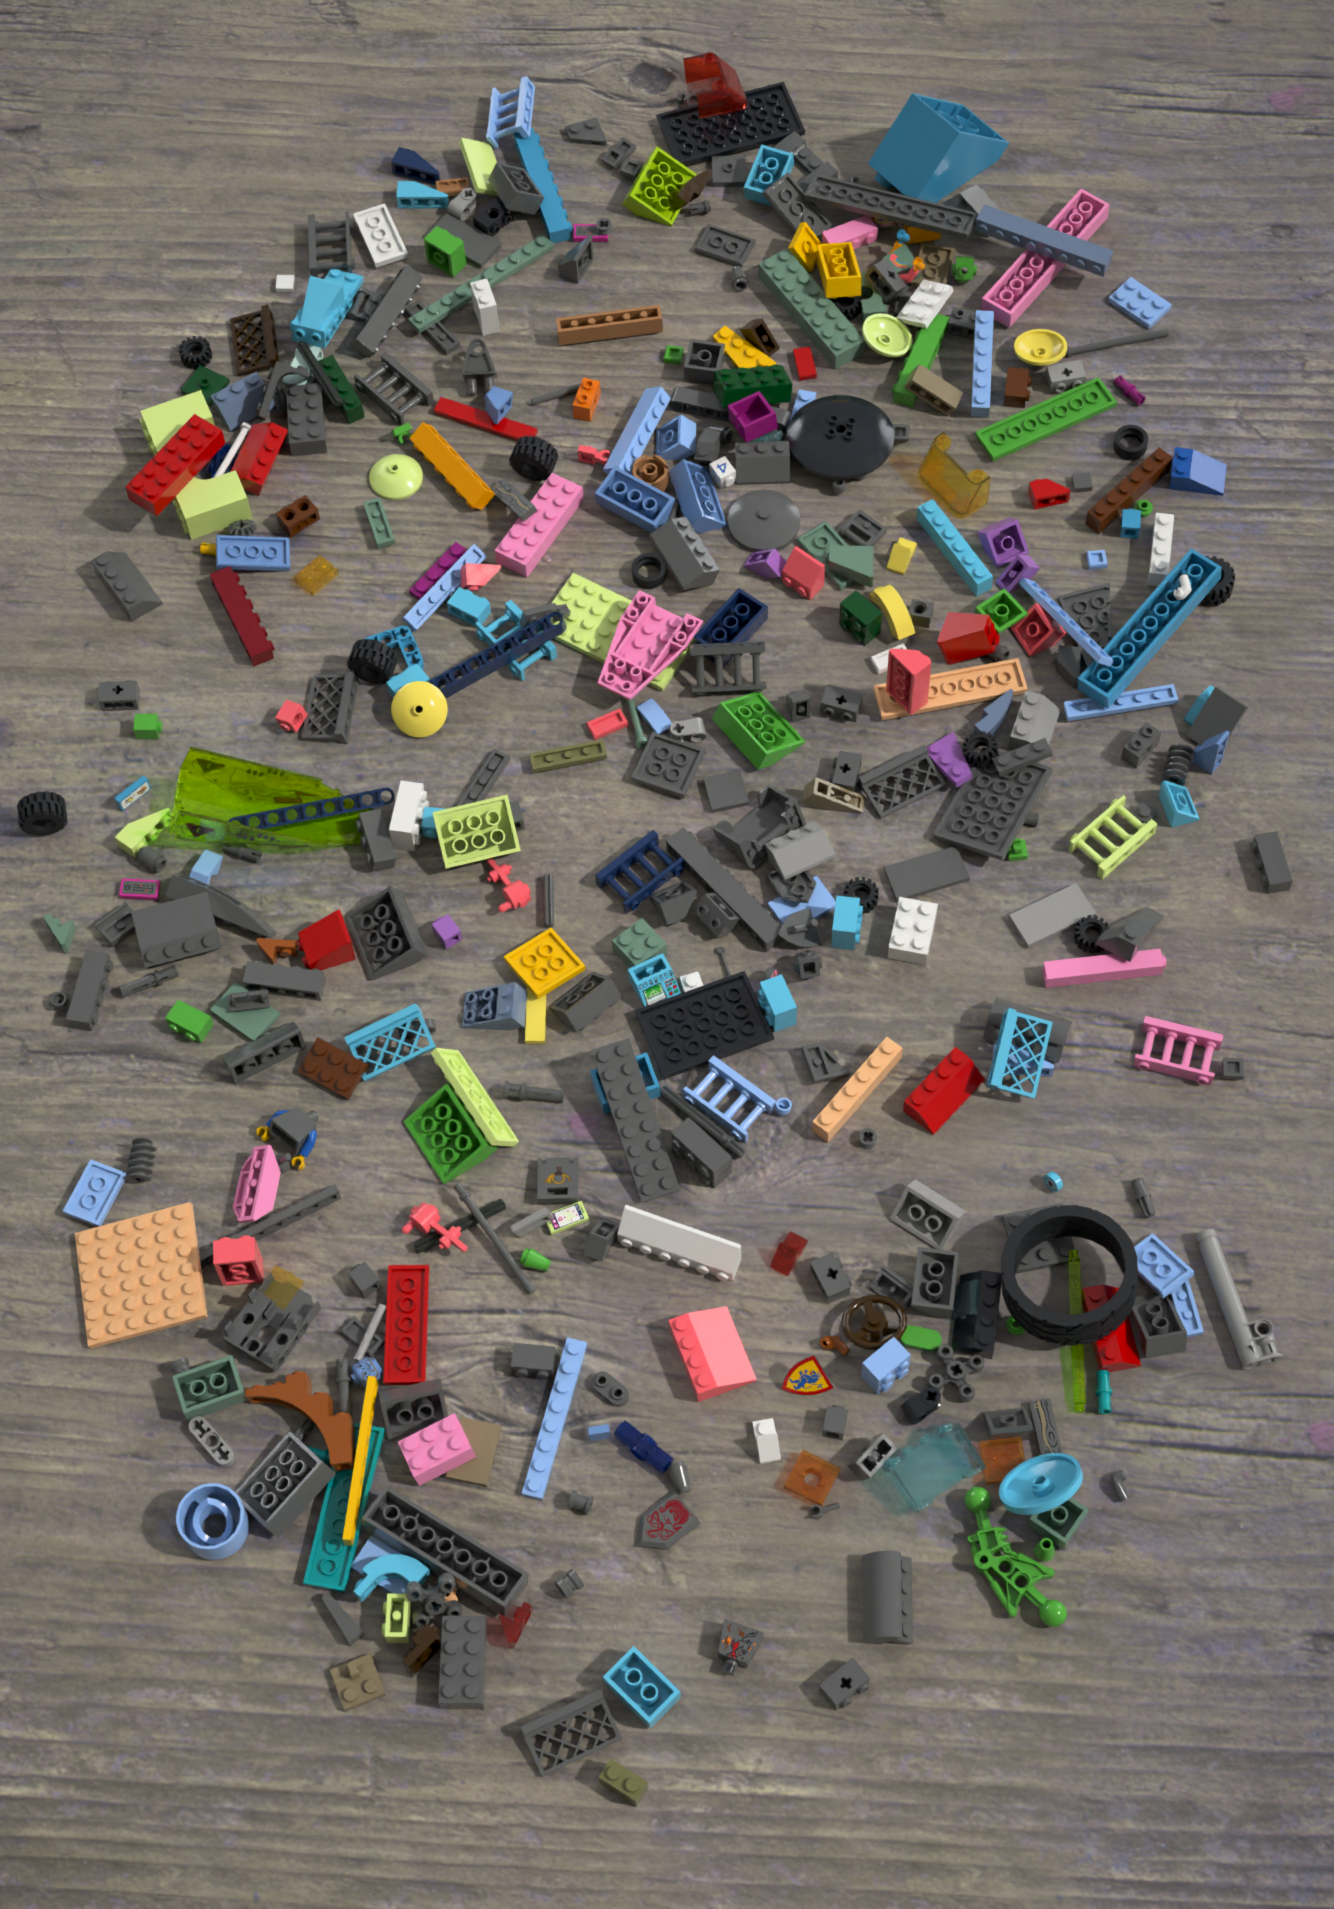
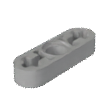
[189,1416,235,1467]

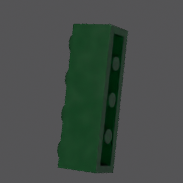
[318,355,365,424]

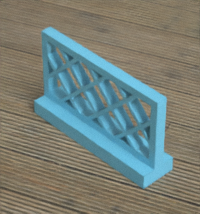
[344,1004,436,1082]
[986,1008,1053,1099]

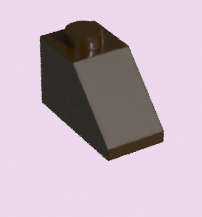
[740,318,780,357]

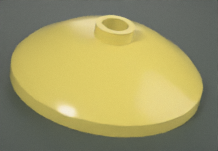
[1014,329,1067,366]
[391,681,448,738]

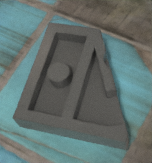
[565,117,607,146]
[801,1042,850,1084]

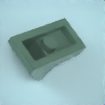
[43,913,76,954]

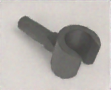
[810,1503,840,1519]

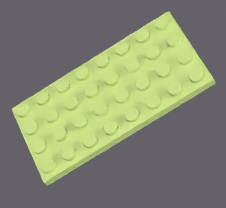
[541,573,698,692]

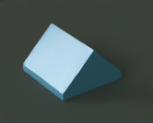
[1159,780,1199,828]

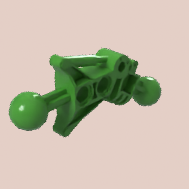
[964,1487,1067,1627]

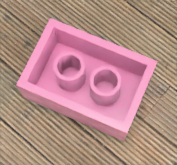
[398,1413,476,1486]

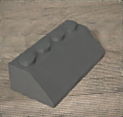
[649,517,720,590]
[91,551,163,622]
[222,1021,306,1084]

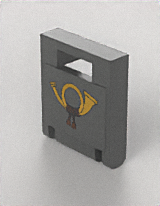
[537,1157,578,1204]

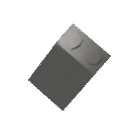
[1131,1293,1187,1358]

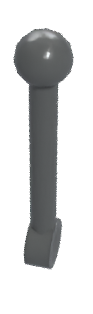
[717,946,731,977]

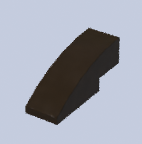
[669,169,713,210]

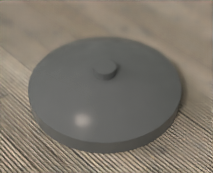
[728,490,800,552]

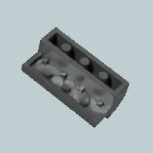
[983,997,1073,1063]
[862,1551,913,1645]

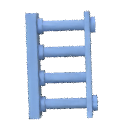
[486,76,535,149]
[683,1055,776,1143]

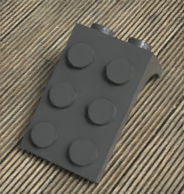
[256,360,310,420]

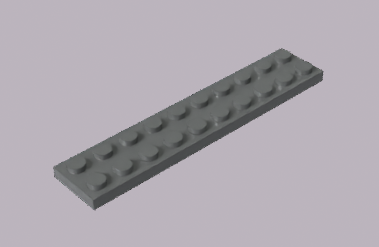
[804,174,978,240]

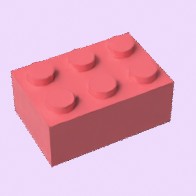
[213,1236,264,1286]

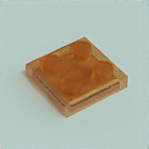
[979,1437,1025,1485]

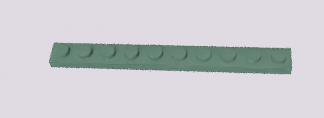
[408,234,554,334]

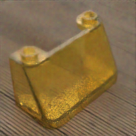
[917,431,991,519]

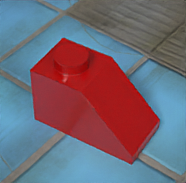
[1028,478,1070,510]

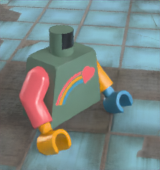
[882,229,925,283]

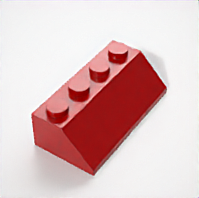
[230,422,288,496]
[903,1047,985,1135]
[1080,1285,1141,1372]

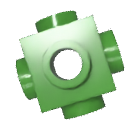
[952,256,977,283]

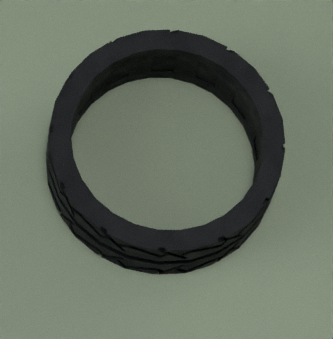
[1001,1205,1138,1346]

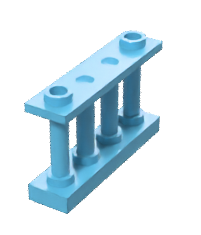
[476,600,557,681]

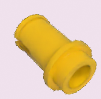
[200,542,216,556]

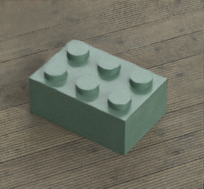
[172,1355,247,1421]

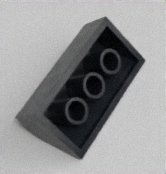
[951,1270,1002,1359]

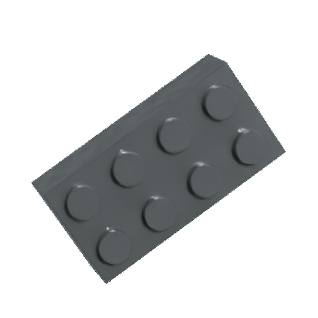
[286,383,327,456]
[438,1616,488,1709]

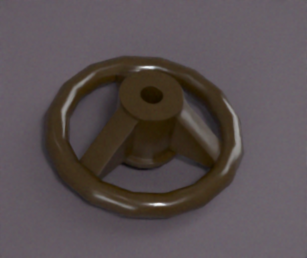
[841,1295,907,1350]

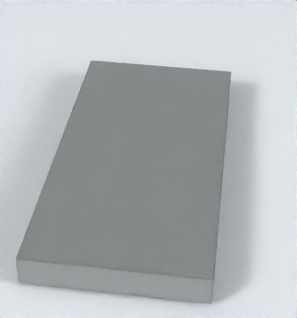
[1009,883,1096,948]

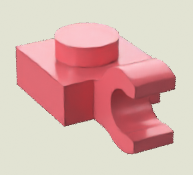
[578,445,610,465]

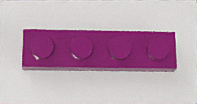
[409,542,468,600]

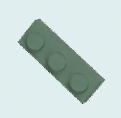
[363,497,395,548]

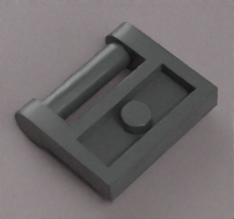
[347,287,383,323]
[838,509,887,546]

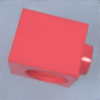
[275,700,308,733]

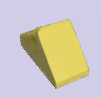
[887,537,917,575]

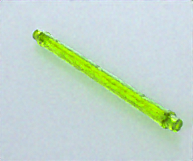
[1068,1249,1086,1413]

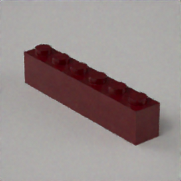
[210,566,275,667]

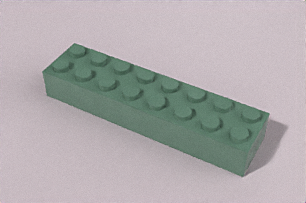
[758,249,865,369]

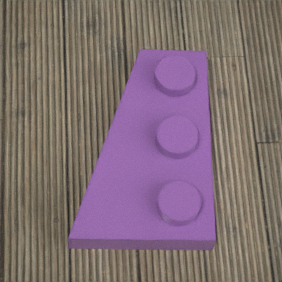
[927,732,972,787]

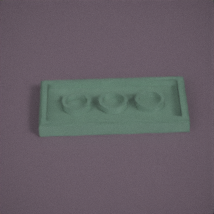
[797,521,855,591]

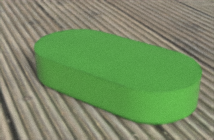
[900,1325,942,1352]

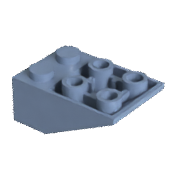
[462,982,527,1030]

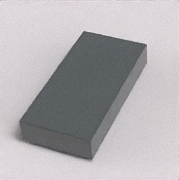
[340,1316,385,1358]

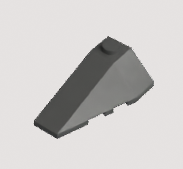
[1096,907,1164,962]

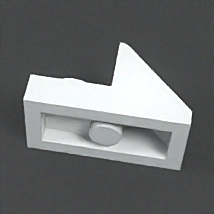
[752,1418,781,1464]

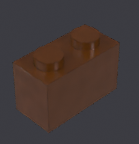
[1003,367,1032,408]

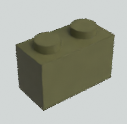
[598,1758,649,1807]

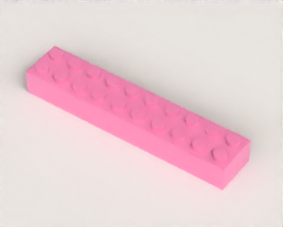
[981,189,1110,328]

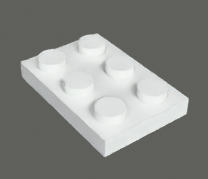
[896,279,954,329]

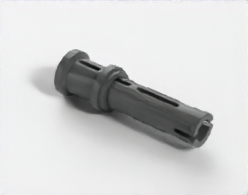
[503,1081,565,1103]

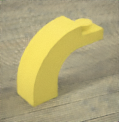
[868,584,915,640]

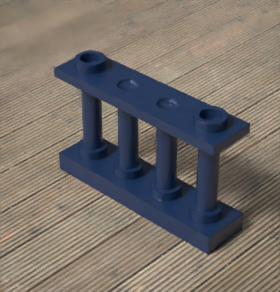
[595,830,684,914]

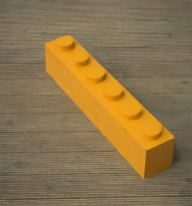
[410,422,495,510]

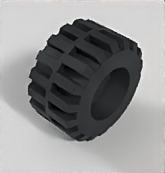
[509,436,558,481]
[1201,556,1235,607]
[347,639,398,684]
[17,791,68,836]

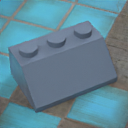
[210,372,277,432]

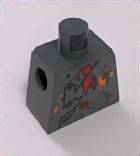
[718,1619,764,1676]

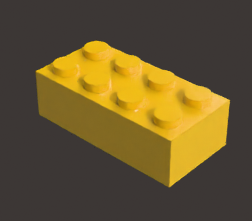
[817,242,861,299]

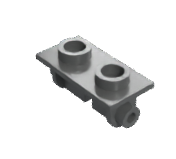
[228,989,270,1012]

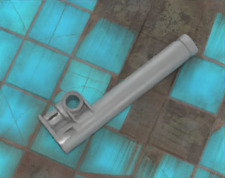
[1195,1229,1283,1370]

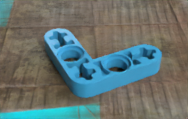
[364,625,424,670]

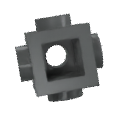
[793,949,822,979]

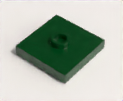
[181,365,230,407]

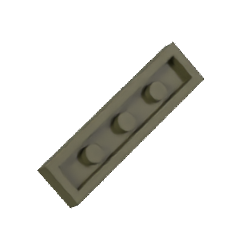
[529,739,607,773]

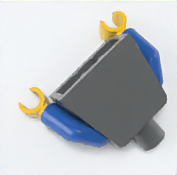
[256,1107,319,1170]

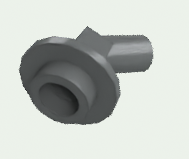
[275,1153,291,1173]

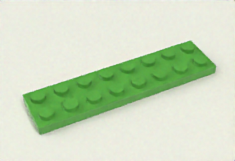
[975,377,1117,462]

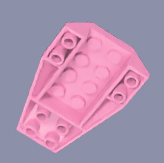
[598,590,703,700]

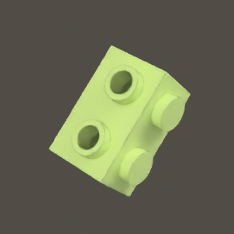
[382,1594,411,1643]

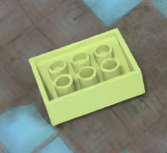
[432,795,521,868]

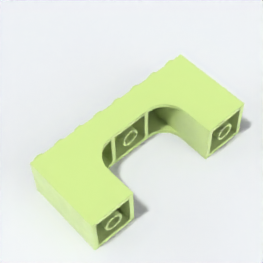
[139,390,252,540]

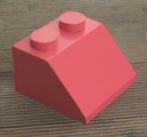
[782,546,825,600]
[1011,603,1066,656]

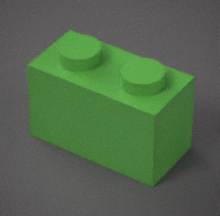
[165,1000,214,1043]

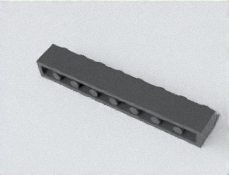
[666,827,784,952]

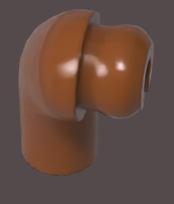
[819,1336,851,1357]

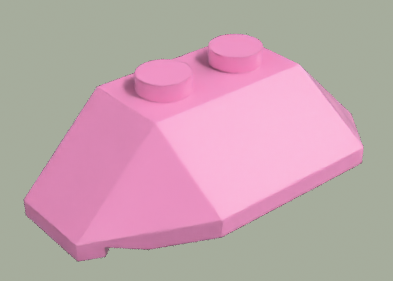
[233,1144,281,1223]

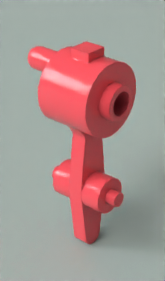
[486,858,531,912]
[402,1202,468,1252]

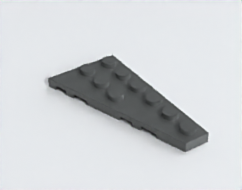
[1057,583,1112,668]

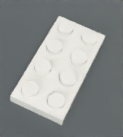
[353,204,408,268]

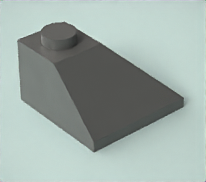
[558,235,594,284]
[650,881,697,925]

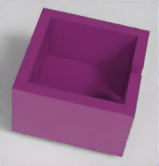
[728,391,778,443]

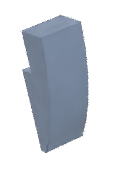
[973,689,1014,736]

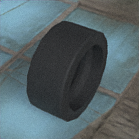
[1113,425,1148,460]
[631,553,666,589]

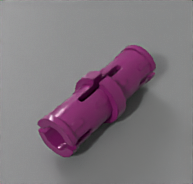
[1113,375,1146,406]

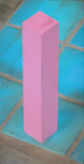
[1042,949,1166,988]

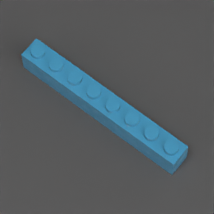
[513,128,572,243]

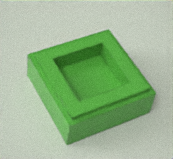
[663,345,684,365]

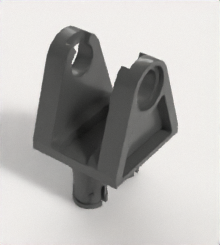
[462,338,497,395]

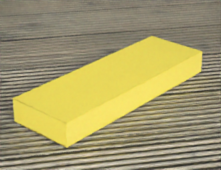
[525,988,546,1044]

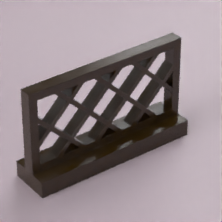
[230,304,280,376]

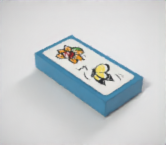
[115,775,151,812]

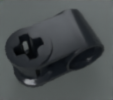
[901,1387,941,1425]

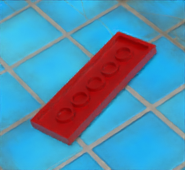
[384,1265,430,1385]

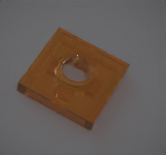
[784,1450,841,1506]

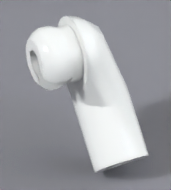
[1173,575,1191,600]

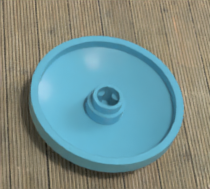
[999,1453,1083,1515]

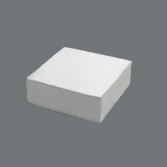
[276,275,295,292]

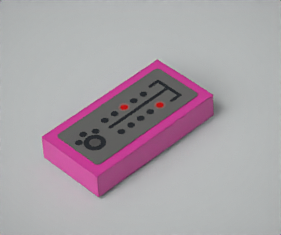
[573,224,608,242]
[119,878,161,900]

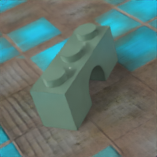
[860,271,887,324]

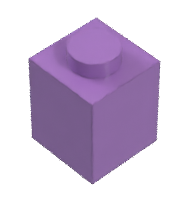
[432,914,462,950]

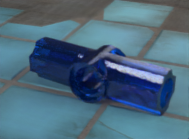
[614,1420,674,1474]

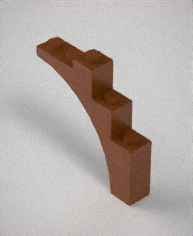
[245,1371,356,1471]

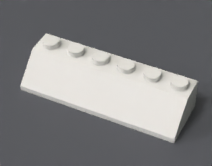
[618,1205,741,1281]

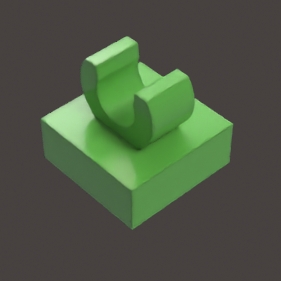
[391,422,412,444]
[1007,838,1028,862]

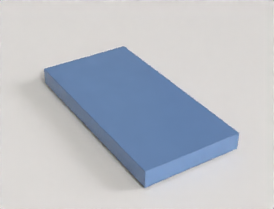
[216,535,290,571]

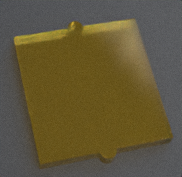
[263,1265,304,1310]

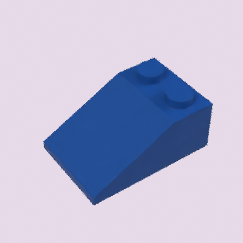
[1169,447,1227,496]

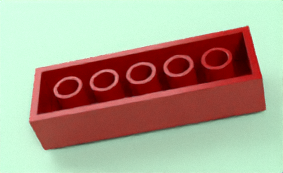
[125,414,225,517]

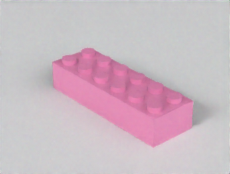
[495,473,584,578]

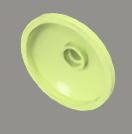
[862,313,912,357]
[369,454,423,500]

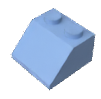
[656,414,696,460]

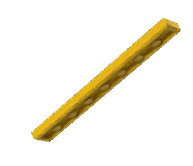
[343,1376,378,1546]

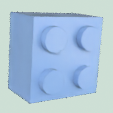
[861,1337,911,1395]

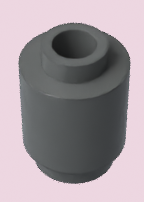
[138,845,167,872]

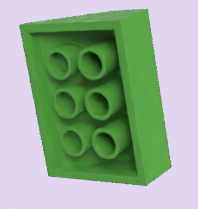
[712,692,805,770]
[403,1084,498,1184]

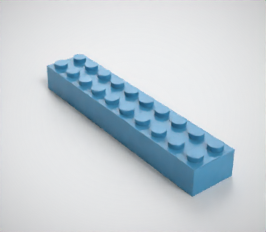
[1078,548,1222,709]

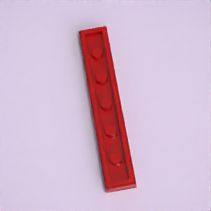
[434,397,538,441]

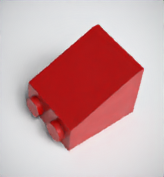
[937,612,1000,665]
[296,909,356,971]

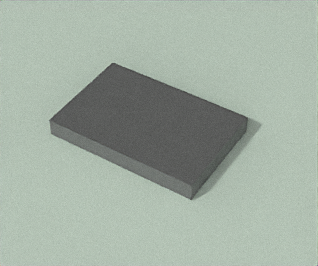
[695,224,756,268]
[1186,687,1248,745]

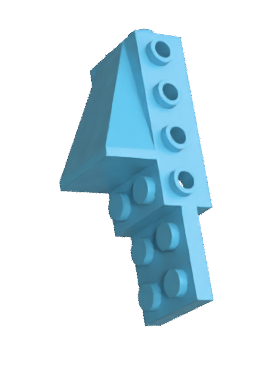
[290,269,364,349]

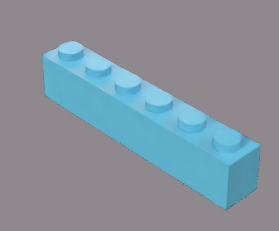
[917,499,993,597]

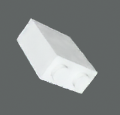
[470,279,500,336]

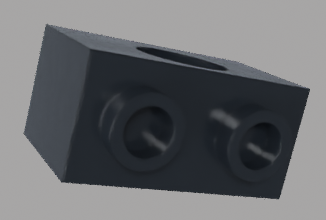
[473,197,512,237]

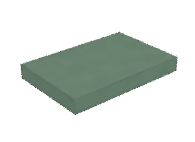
[210,982,281,1041]

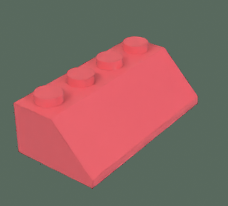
[886,649,931,715]

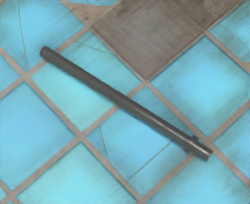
[1065,329,1169,357]
[454,1183,536,1295]

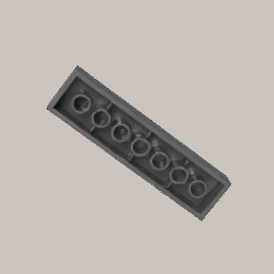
[362,1486,529,1617]

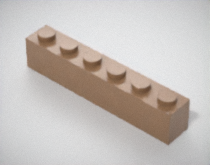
[556,305,663,345]

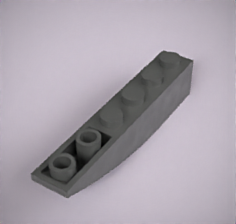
[165,873,276,938]

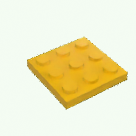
[504,928,586,999]

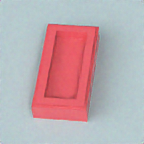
[586,708,628,740]

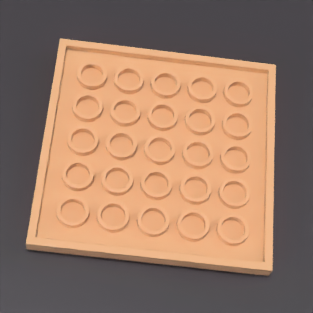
[75,1202,208,1348]

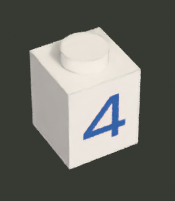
[709,456,736,489]

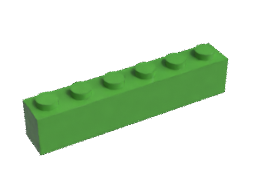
[892,314,949,407]

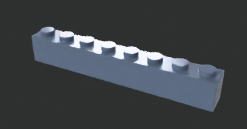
[975,204,1113,277]

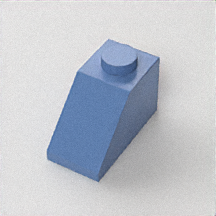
[484,386,513,424]

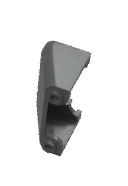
[712,784,806,869]

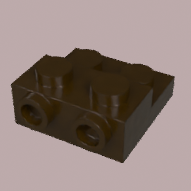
[402,1623,441,1678]

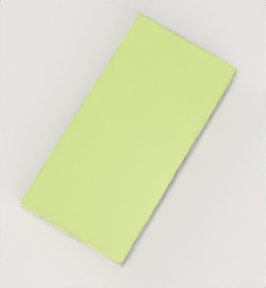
[459,138,499,197]

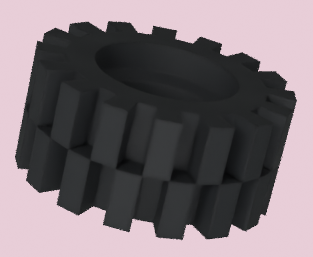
[830,296,861,320]
[179,336,212,370]
[963,731,998,768]
[844,877,879,914]
[1074,915,1110,953]

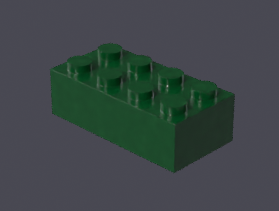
[713,364,793,408]

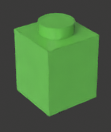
[133,714,163,739]

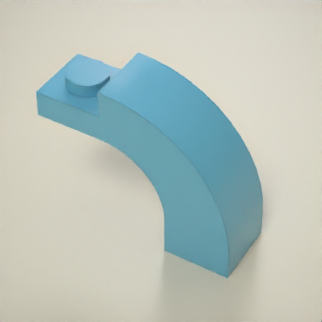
[353,1554,431,1602]

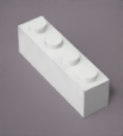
[1147,513,1174,586]

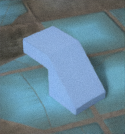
[189,849,223,884]

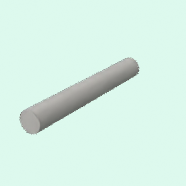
[353,1304,386,1362]

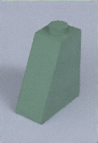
[825,545,873,587]

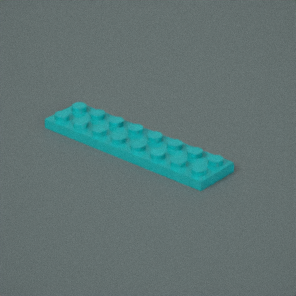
[303,1423,385,1593]

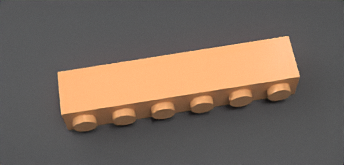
[812,1037,903,1143]

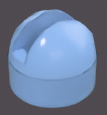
[775,1098,792,1116]

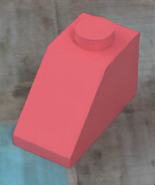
[460,563,501,592]

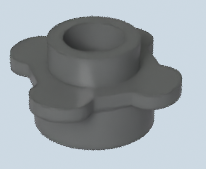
[49,992,71,1012]

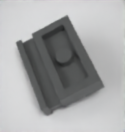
[94,902,135,947]

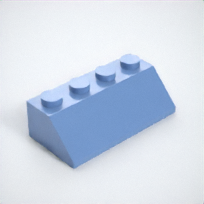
[669,459,727,533]
[595,466,675,533]

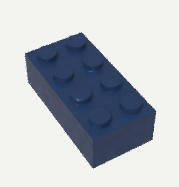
[693,588,768,668]

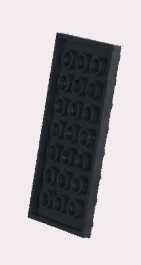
[656,82,805,166]

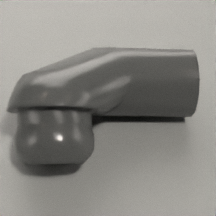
[1111,1470,1129,1502]

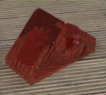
[770,1231,808,1276]
[499,1602,533,1649]

